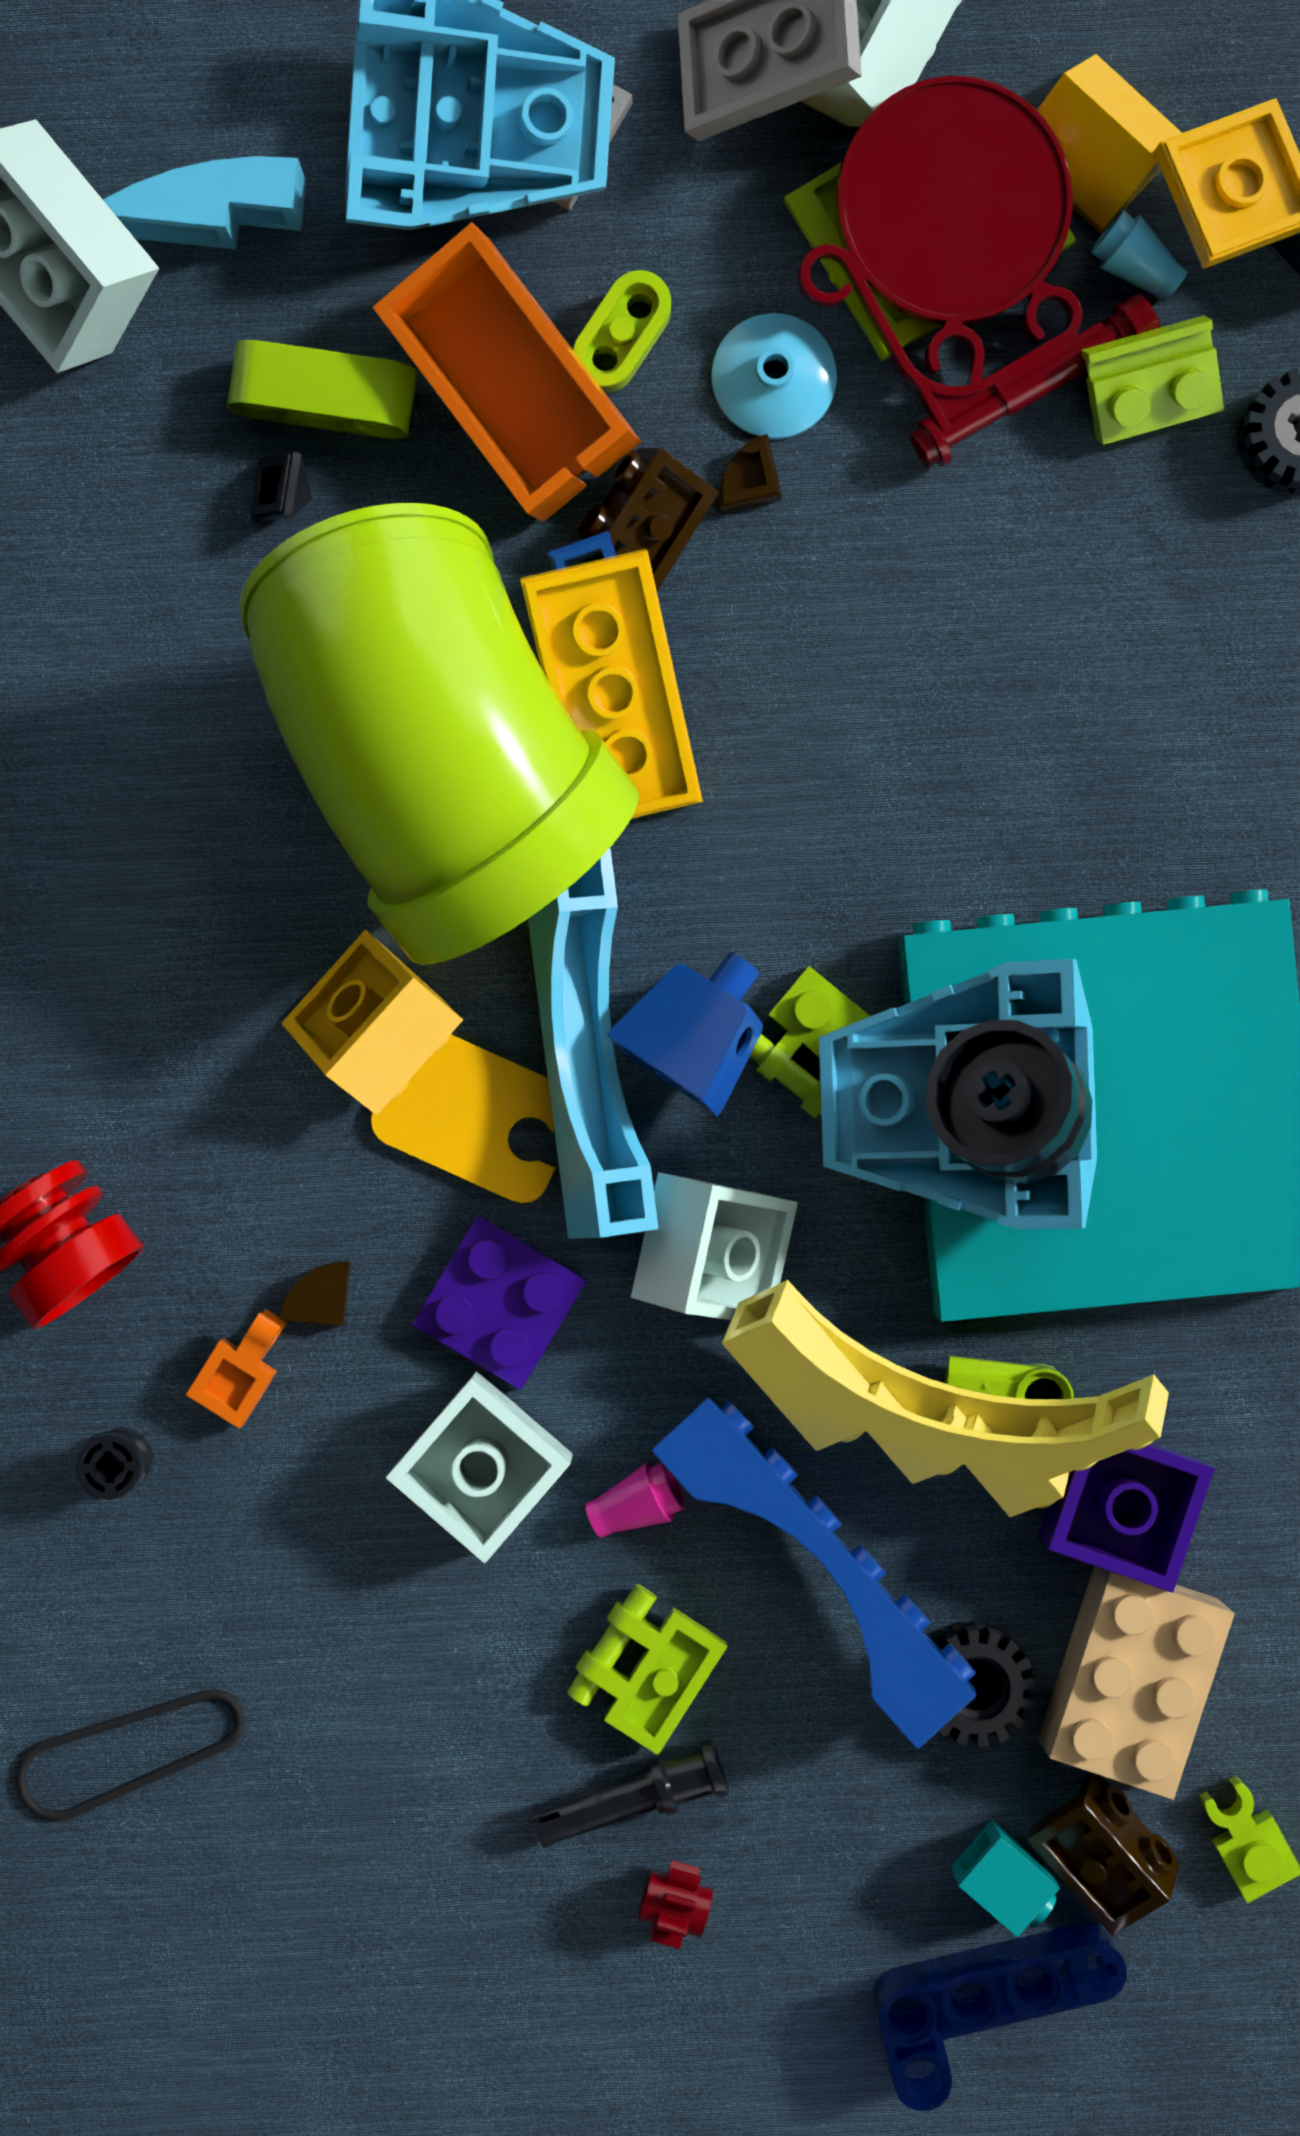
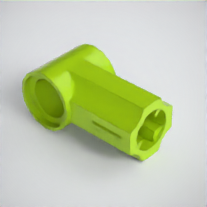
[945,1355,1074,1399]

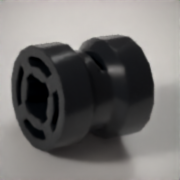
[76,1427,153,1500]

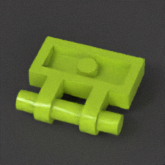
[750,966,871,1119]
[567,1584,728,1755]

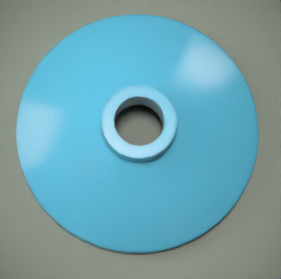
[711,313,837,440]

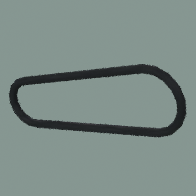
[16,1689,245,1821]

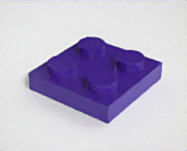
[412,1214,587,1390]

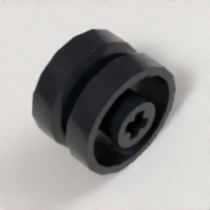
[925,1020,1093,1184]

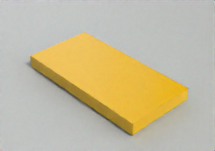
[520,549,703,819]

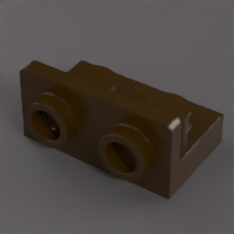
[577,447,719,591]
[1026,1773,1179,1936]

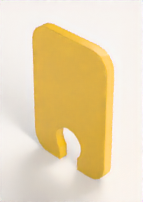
[371,1035,556,1203]

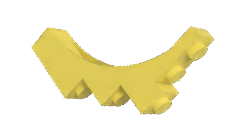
[722,1280,1169,1517]

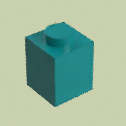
[951,1819,1060,1938]

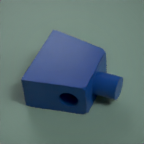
[607,951,763,1117]

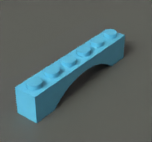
[528,848,659,1239]

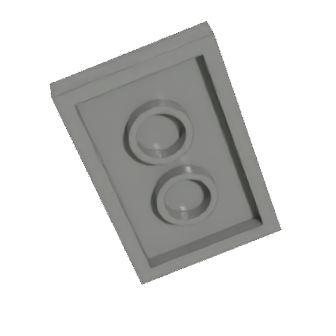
[678,0,862,141]

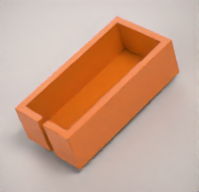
[372,222,642,522]

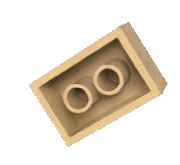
[1038,1566,1235,1800]

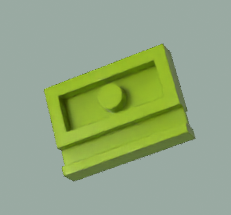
[1081,315,1224,445]

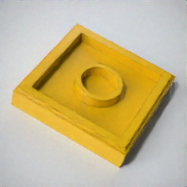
[1154,98,1300,269]

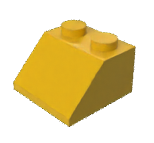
[281,929,463,1116]

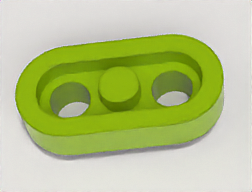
[573,270,671,393]

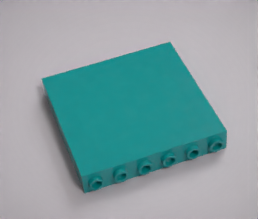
[898,889,1300,1322]

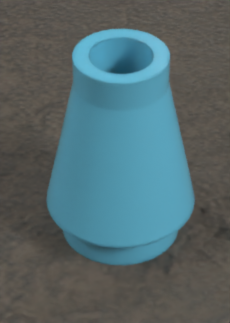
[1090,210,1188,303]

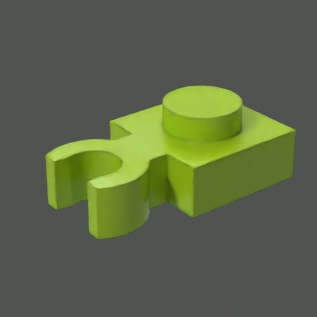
[1200,1776,1300,1904]

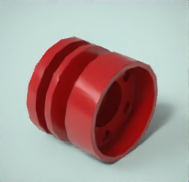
[0,1160,145,1330]

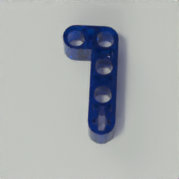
[873,1923,1127,2111]

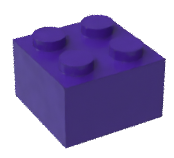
[1037,1443,1215,1593]

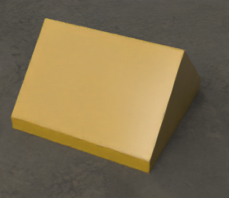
[1037,54,1182,234]

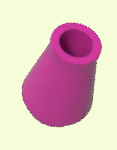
[585,1462,685,1538]

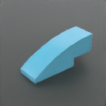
[103,156,307,249]

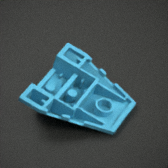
[345,0,615,230]
[819,959,1097,1229]

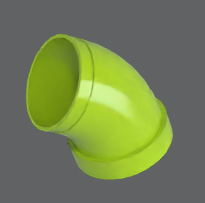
[239,503,639,965]

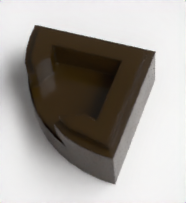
[718,434,782,514]
[279,1261,352,1326]

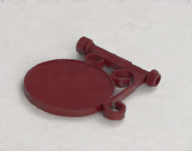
[797,76,1161,468]

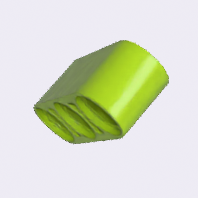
[227,340,418,439]

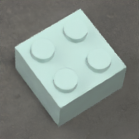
[386,1371,573,1564]

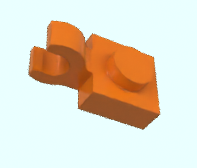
[186,1308,287,1429]

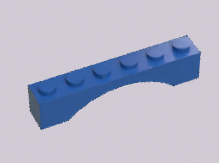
[651,1397,976,1750]

